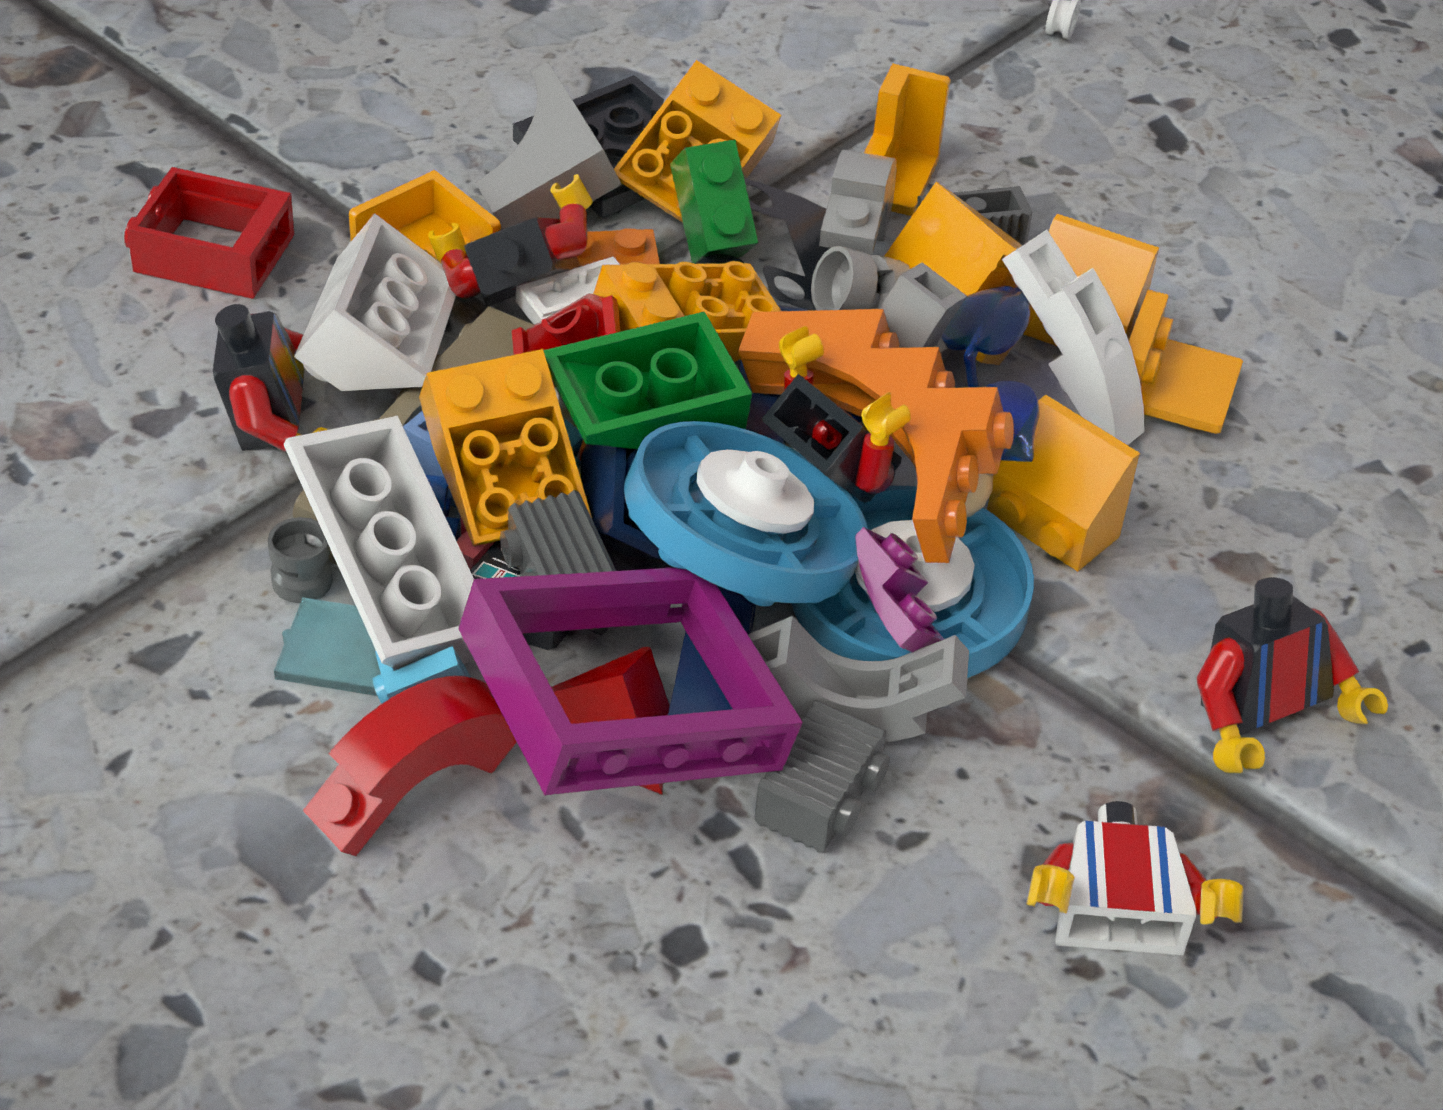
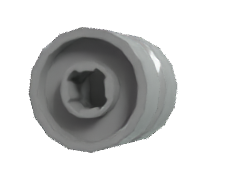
[811,246,910,310]

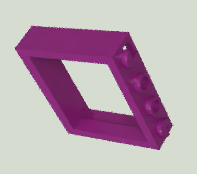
[458,568,803,795]

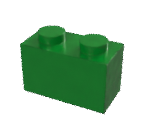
[670,140,758,264]

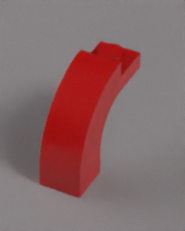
[302,676,517,856]

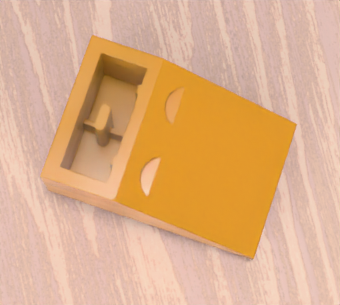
[614,60,781,223]
[884,182,1036,365]
[593,261,781,362]
[419,349,592,546]

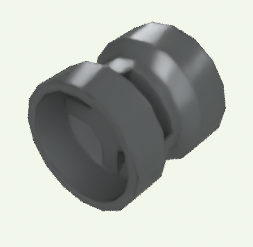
[267,517,333,603]

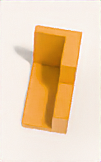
[864,63,951,216]
[349,170,501,260]

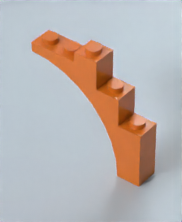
[738,309,1014,563]

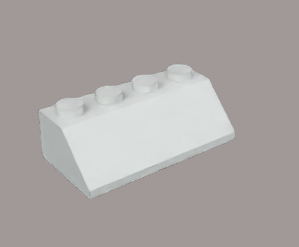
[294,214,456,391]
[284,416,474,669]

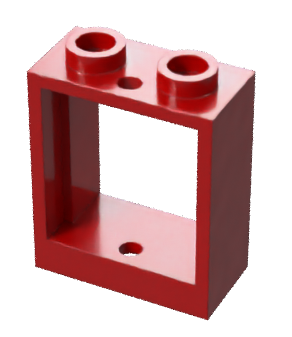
[124,167,295,299]

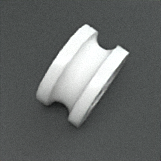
[1045,0,1081,40]

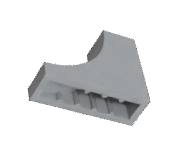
[475,62,622,230]

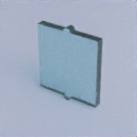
[274,597,381,696]

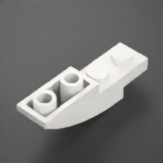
[1002,230,1145,445]

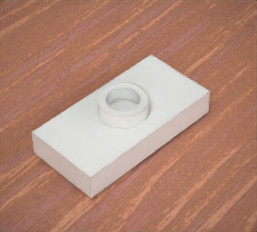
[516,257,620,325]

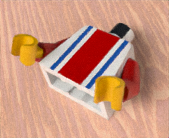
[1026,801,1244,956]

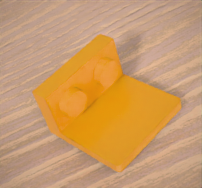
[1129,289,1243,434]

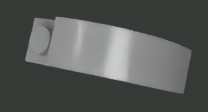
[819,149,897,255]
[880,262,967,360]
[748,616,969,742]

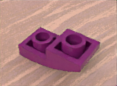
[855,527,944,652]

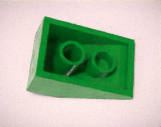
[543,311,752,449]

